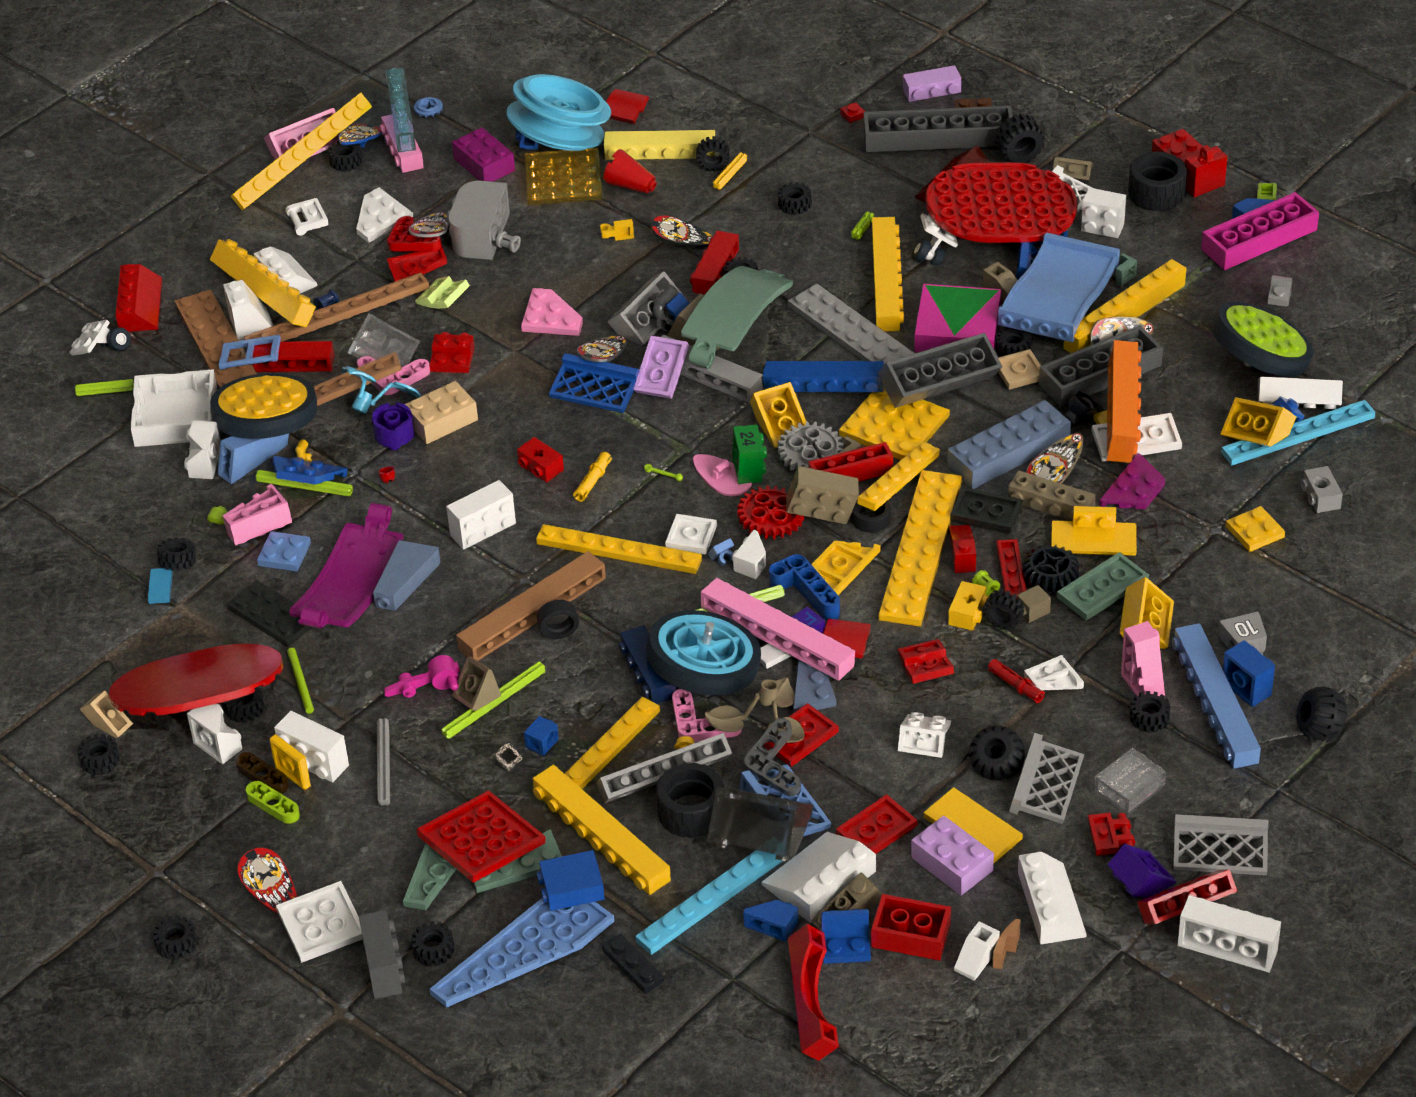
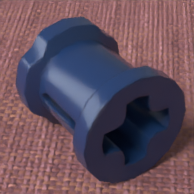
[314,289,339,310]

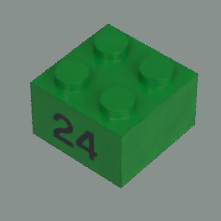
[732,425,767,484]

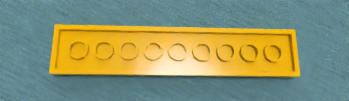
[879,470,962,627]

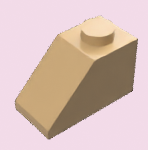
[80,691,133,738]

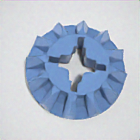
[414,97,443,118]

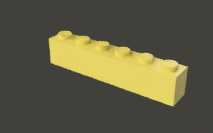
[604,130,715,160]

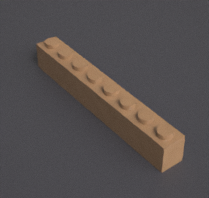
[456,551,606,661]

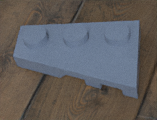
[794,660,836,713]

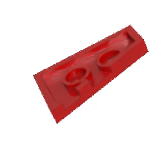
[387,247,447,282]

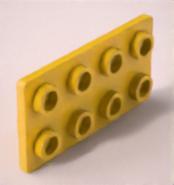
[1051,506,1137,555]

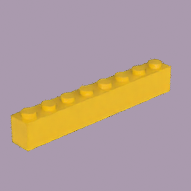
[872,217,904,331]
[210,239,316,327]
[1063,259,1186,353]
[533,764,671,895]

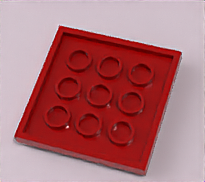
[417,790,546,883]

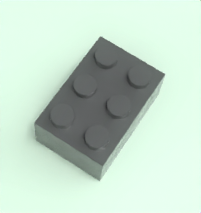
[358,910,405,999]

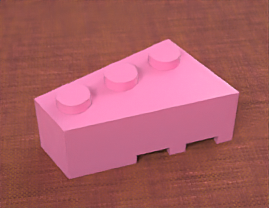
[223,483,292,545]
[1121,621,1165,696]

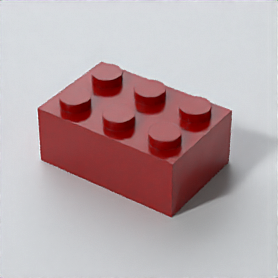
[871,894,951,961]

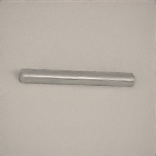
[377,718,390,806]

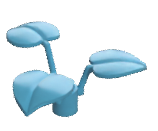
[341,366,422,414]

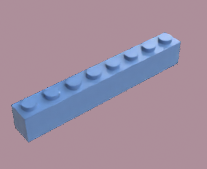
[1172,623,1261,769]

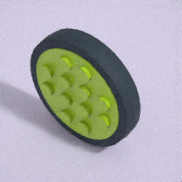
[1211,302,1314,377]

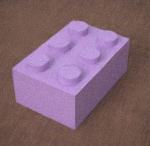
[911,815,994,896]

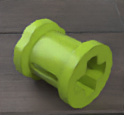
[972,570,1000,596]

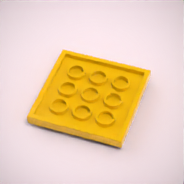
[839,388,950,460]

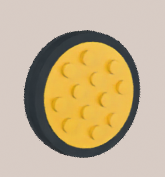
[210,373,317,439]

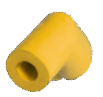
[295,440,312,462]

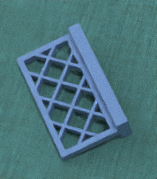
[739,764,832,847]

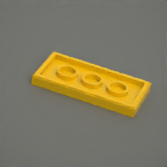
[923,787,1023,864]

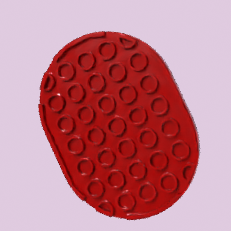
[925,162,1078,243]
[109,644,283,716]

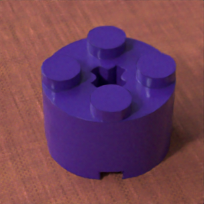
[372,403,415,450]

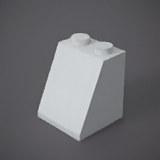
[223,280,273,341]

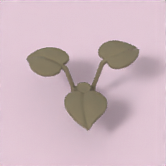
[705,677,805,743]

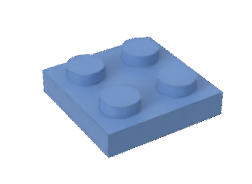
[257,531,311,572]

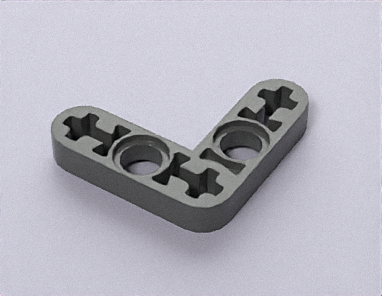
[744,718,801,796]

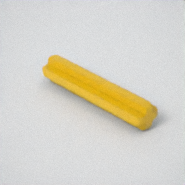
[713,152,747,190]

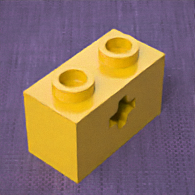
[949,581,989,631]

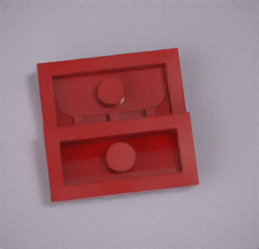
[606,89,649,124]
[824,619,871,658]
[898,639,954,684]

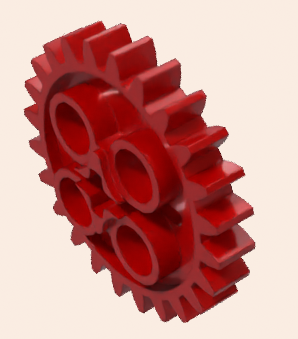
[737,485,804,540]

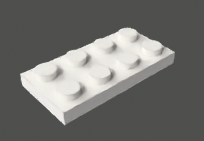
[1091,413,1182,462]

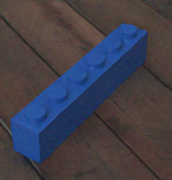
[763,361,884,392]

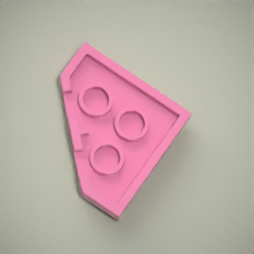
[521,288,583,336]

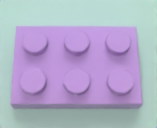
[633,336,689,399]

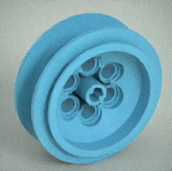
[506,74,611,151]

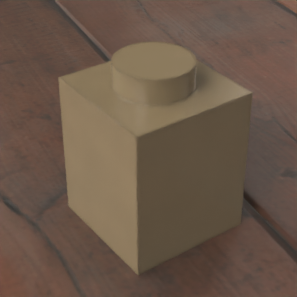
[1017,585,1051,623]

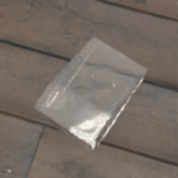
[347,313,420,368]

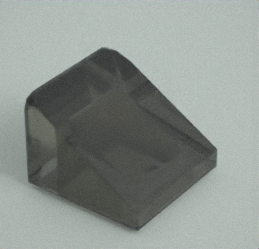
[489,742,523,772]

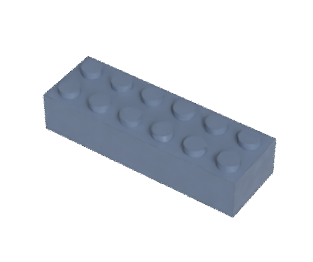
[947,400,1071,489]

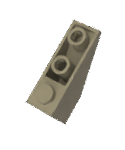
[983,262,1018,302]
[812,872,883,931]

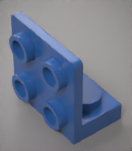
[821,909,871,964]

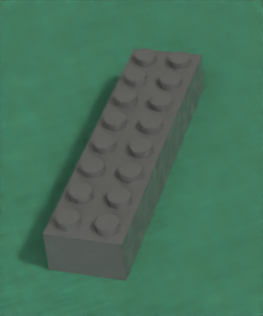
[864,106,1012,153]

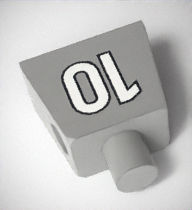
[1218,612,1267,655]

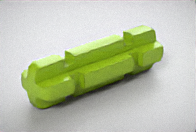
[851,211,874,240]

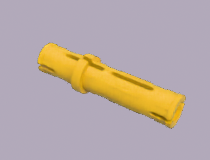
[573,452,612,502]

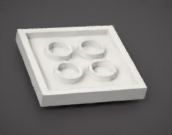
[276,881,363,963]

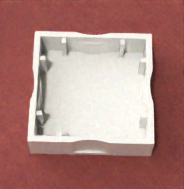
[131,369,217,447]

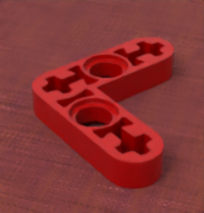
[387,216,442,251]

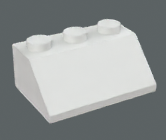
[254,246,317,294]

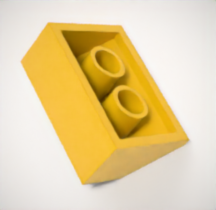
[1220,397,1296,447]
[1120,577,1174,649]

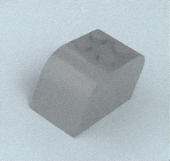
[447,181,510,260]

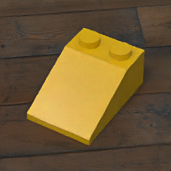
[750,382,806,449]

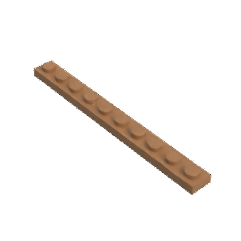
[244,273,429,342]

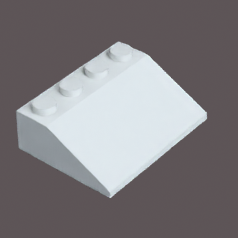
[762,832,876,923]

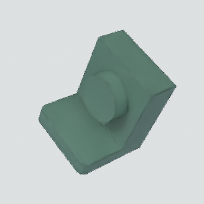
[1115,253,1137,287]

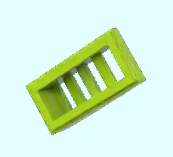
[1257,183,1277,201]

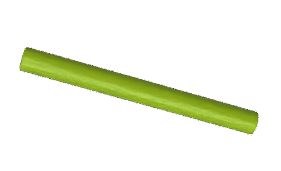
[287,648,314,714]

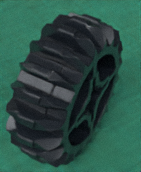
[1022,544,1079,595]

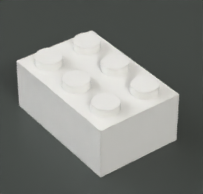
[446,480,516,550]
[274,711,349,783]

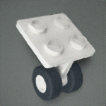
[912,213,958,265]
[69,320,131,356]

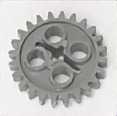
[778,421,844,471]

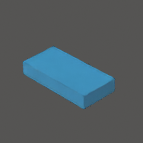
[148,568,173,604]

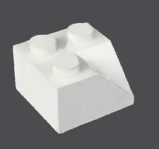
[184,421,221,479]
[187,704,242,764]

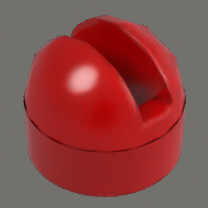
[378,466,395,483]

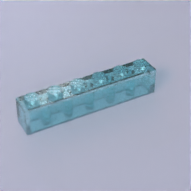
[386,68,416,152]

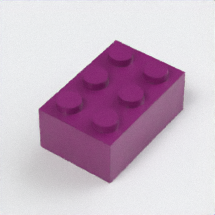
[452,127,515,182]

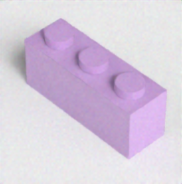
[903,65,961,102]

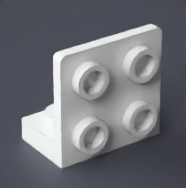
[898,712,951,758]

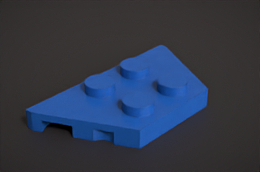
[273,456,348,485]

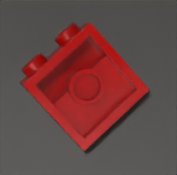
[429,332,475,373]

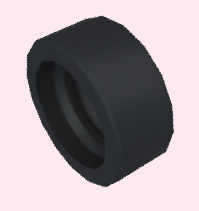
[851,499,891,532]
[536,600,579,639]

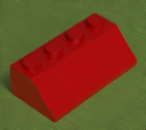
[116,264,162,332]

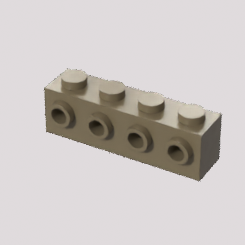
[1008,470,1096,521]

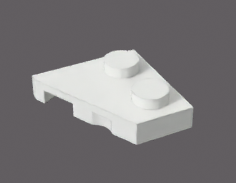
[1024,655,1084,690]

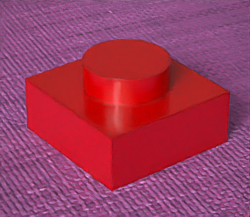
[840,102,866,123]

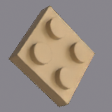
[998,349,1041,390]

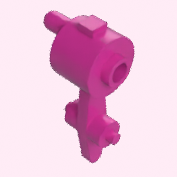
[384,655,461,698]

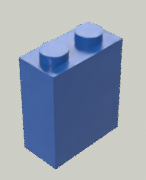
[536,850,605,911]

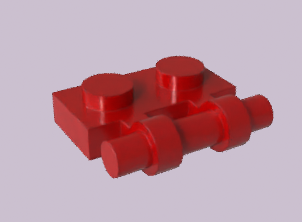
[1088,812,1135,856]

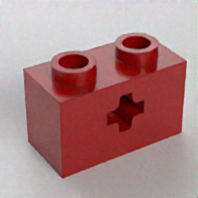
[517,437,564,483]

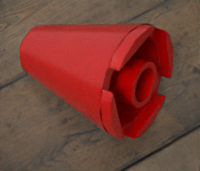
[603,149,657,194]

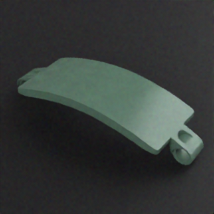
[681,266,793,369]

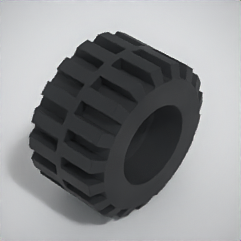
[994,114,1045,163]

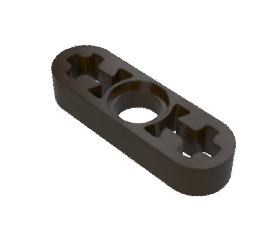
[235,752,289,794]

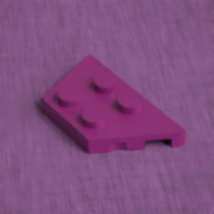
[1100,453,1165,509]

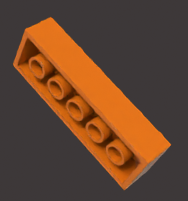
[1106,340,1141,463]

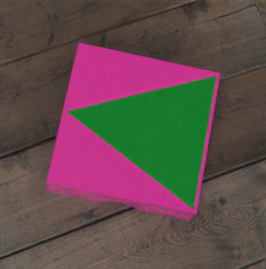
[915,284,1001,353]

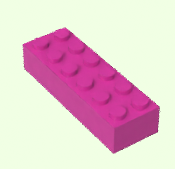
[1201,192,1319,270]

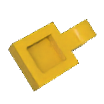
[600,219,634,241]

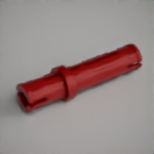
[988,659,1045,704]

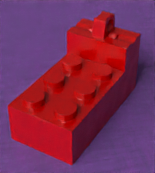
[1152,129,1228,198]

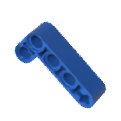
[769,554,840,621]

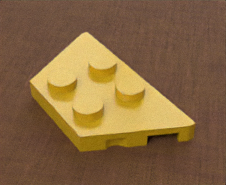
[811,541,880,595]

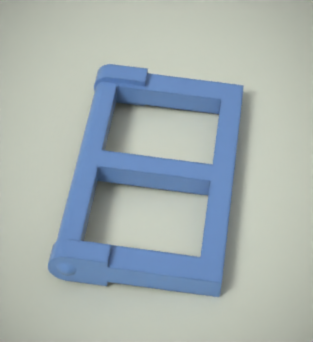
[219,335,281,370]

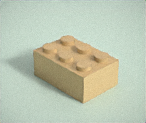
[405,381,478,444]

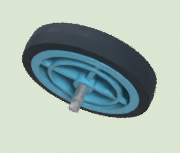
[646,610,761,695]

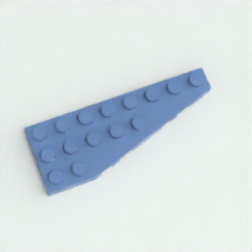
[430,898,614,1007]

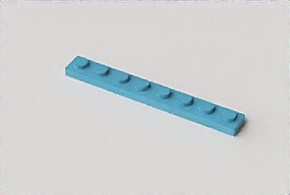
[1221,400,1376,466]
[635,838,790,955]

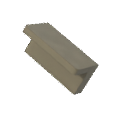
[1053,157,1094,181]

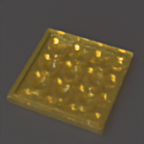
[525,148,603,205]

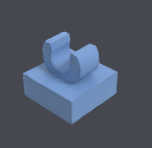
[708,538,734,566]

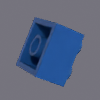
[1223,640,1275,707]

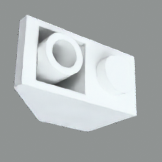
[732,530,766,579]
[954,922,999,981]

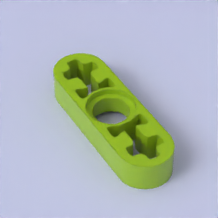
[246,781,300,824]

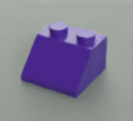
[1107,844,1177,898]

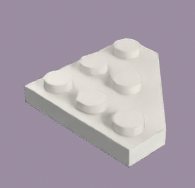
[356,187,413,243]

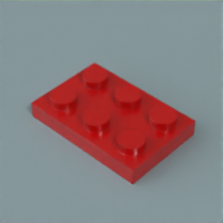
[760,703,839,767]
[836,794,917,854]

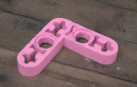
[357,356,430,395]
[672,689,742,742]

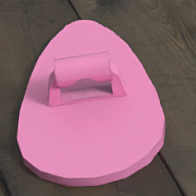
[693,454,752,496]

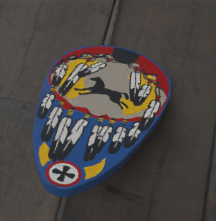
[339,124,382,148]

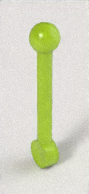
[644,464,683,481]

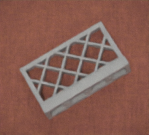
[1009,733,1084,824]
[1173,814,1268,876]

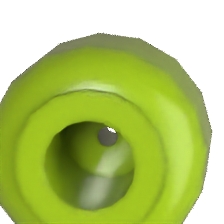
[207,506,228,525]

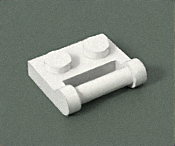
[285,198,329,235]

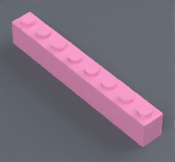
[701,578,855,681]

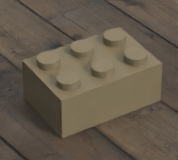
[786,466,859,524]

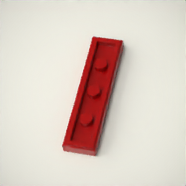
[996,539,1026,599]

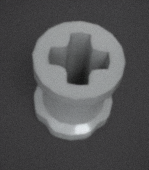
[496,231,521,252]

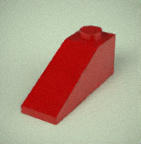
[949,525,976,573]

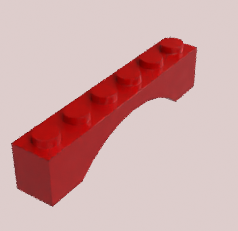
[788,924,839,1061]

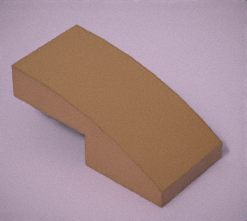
[993,919,1021,969]

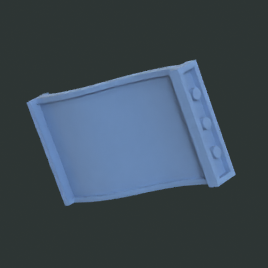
[998,233,1120,342]

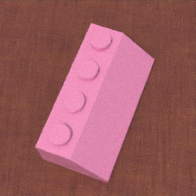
[264,108,341,159]

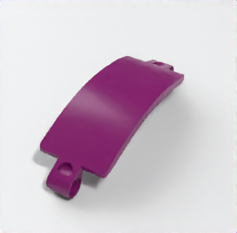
[289,503,404,629]

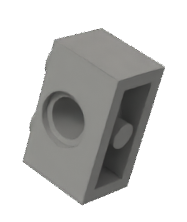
[1301,466,1343,513]

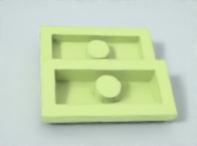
[415,276,470,309]

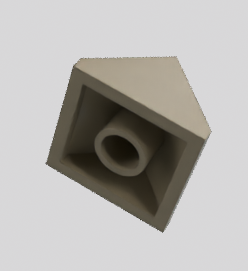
[452,656,501,711]

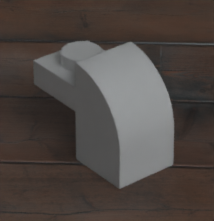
[1268,275,1292,307]

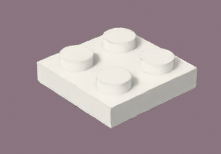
[665,514,717,554]

